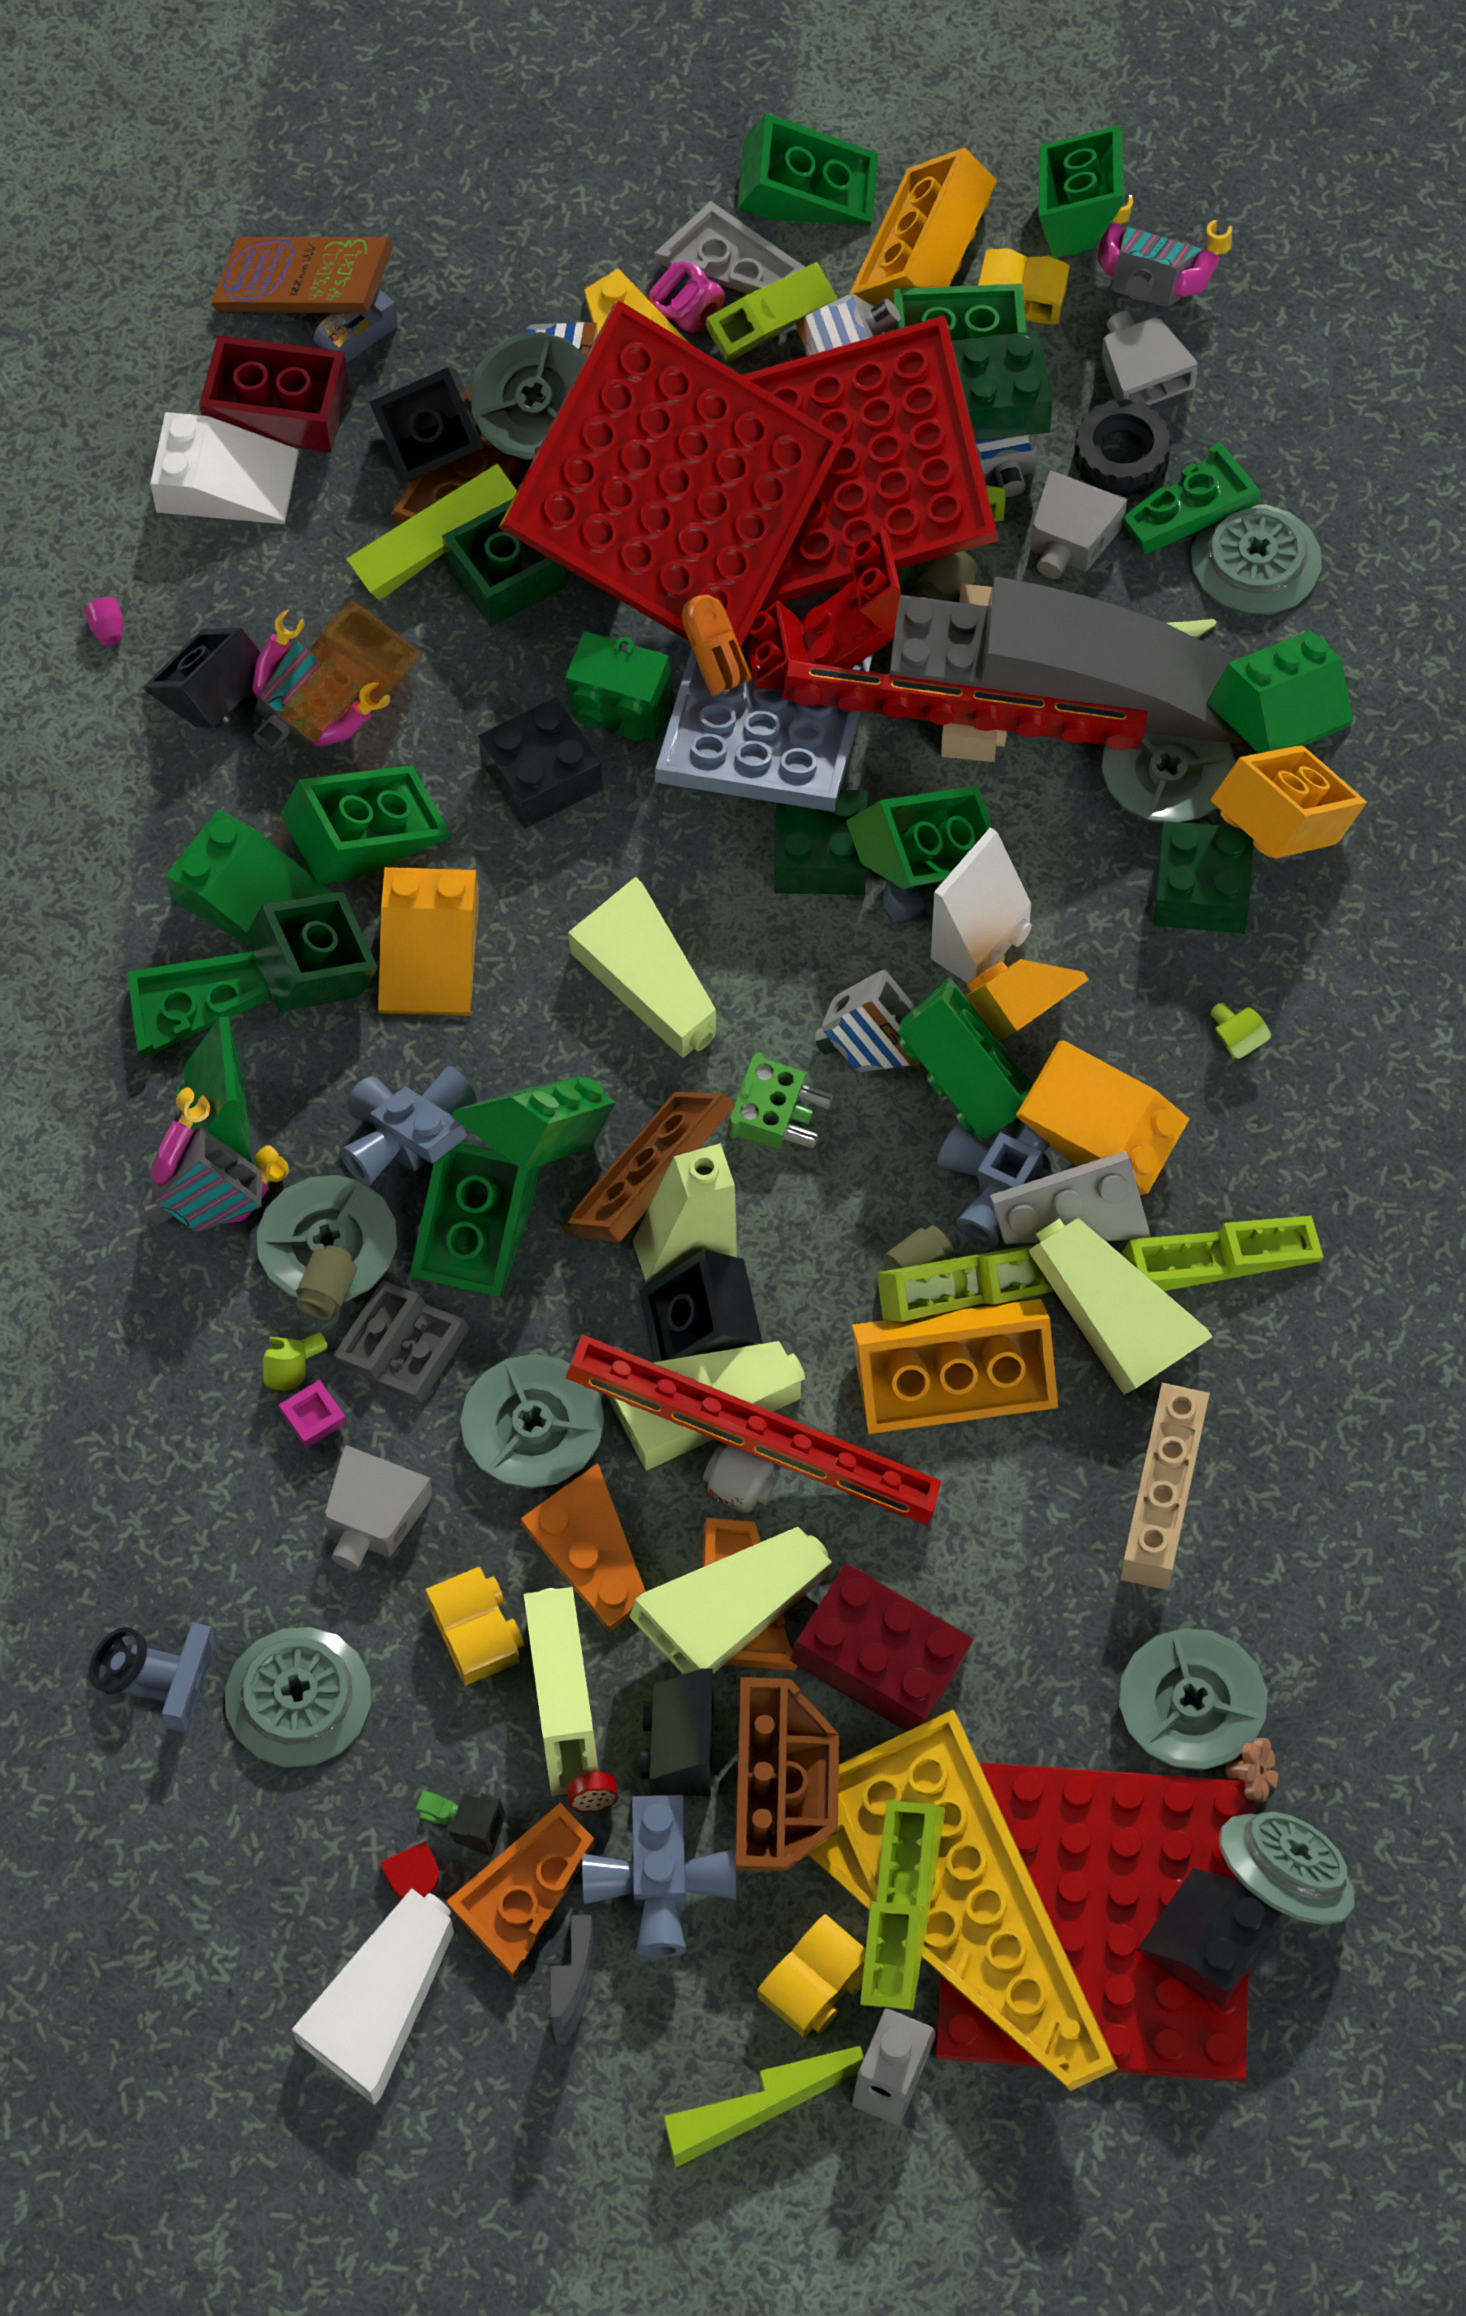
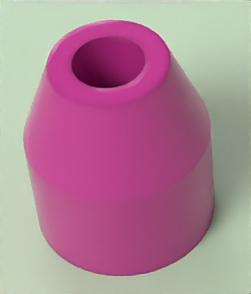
[84,597,124,646]

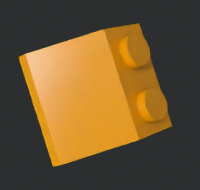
[965,959,1089,1040]

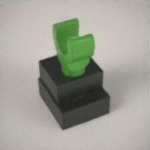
[415,1791,506,1856]

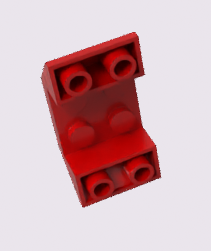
[746,526,901,689]

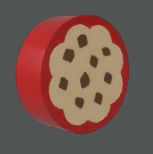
[567,1772,619,1812]

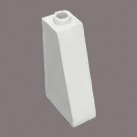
[292,1888,454,2105]

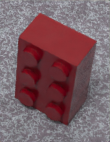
[199,335,349,453]
[790,1563,974,1732]

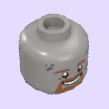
[703,1445,779,1513]

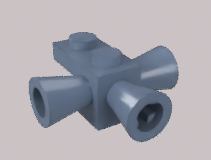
[340,1066,477,1186]
[937,1119,1055,1246]
[582,1795,736,1958]

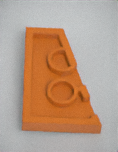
[520,1463,646,1632]
[702,1518,797,1670]
[446,1803,594,1979]

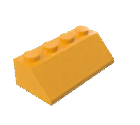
[849,147,997,306]
[852,1299,1058,1434]

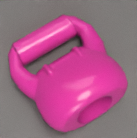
[649,261,725,334]

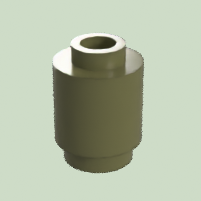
[915,551,978,602]
[882,1225,954,1271]
[296,1245,358,1320]

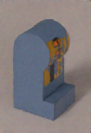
[314,288,398,363]

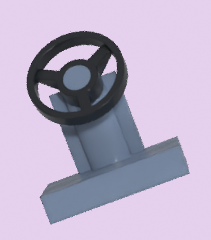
[89,1622,216,1733]

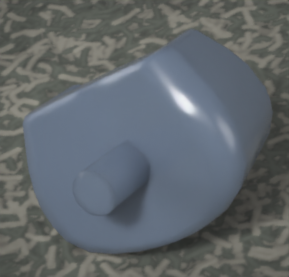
[883,879,925,922]

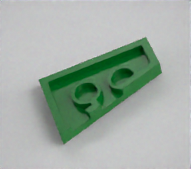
[1123,441,1261,555]
[127,952,271,1060]

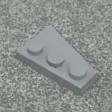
[655,201,805,294]
[990,1151,1151,1244]

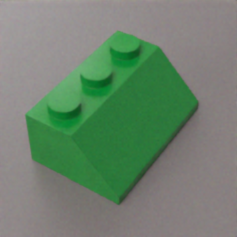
[1039,125,1124,258]
[893,284,1027,341]
[1206,630,1353,753]
[846,786,994,890]
[897,977,1033,1142]
[451,1076,616,1171]

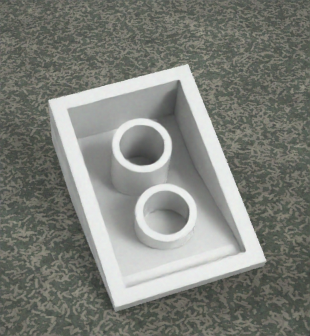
[150,412,299,524]
[931,828,1032,983]

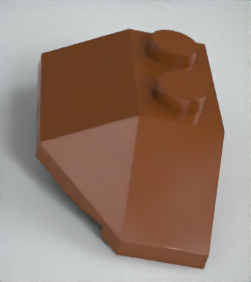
[735,1677,839,1871]

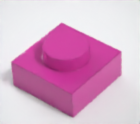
[279,1380,347,1449]

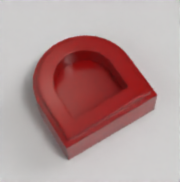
[380,1841,440,1900]

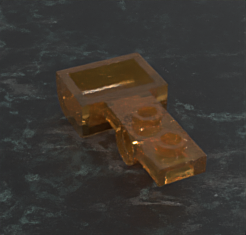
[279,599,423,743]

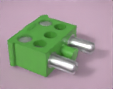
[727,1052,833,1149]

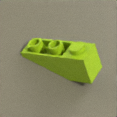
[706,262,838,363]

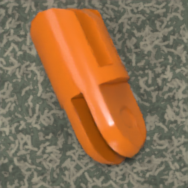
[681,595,752,696]

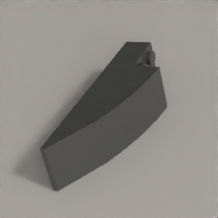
[887,576,1243,744]

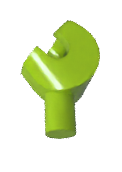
[1211,1003,1271,1059]
[263,1332,327,1391]

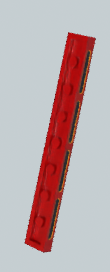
[782,661,1148,750]
[565,1334,941,1525]

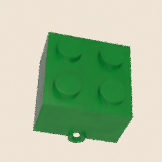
[565,631,674,741]

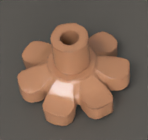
[1226,1738,1278,1803]

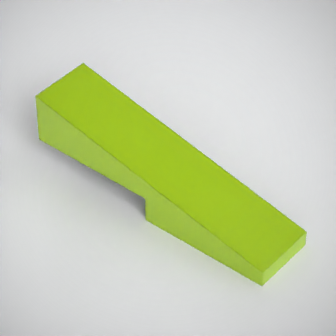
[346,464,517,600]
[1121,1215,1323,1291]
[876,1244,1054,1322]
[860,1800,946,2010]
[664,2046,864,2168]

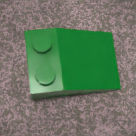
[737,113,878,226]
[280,765,451,884]
[165,809,332,946]
[177,1016,252,1163]
[409,1141,541,1297]

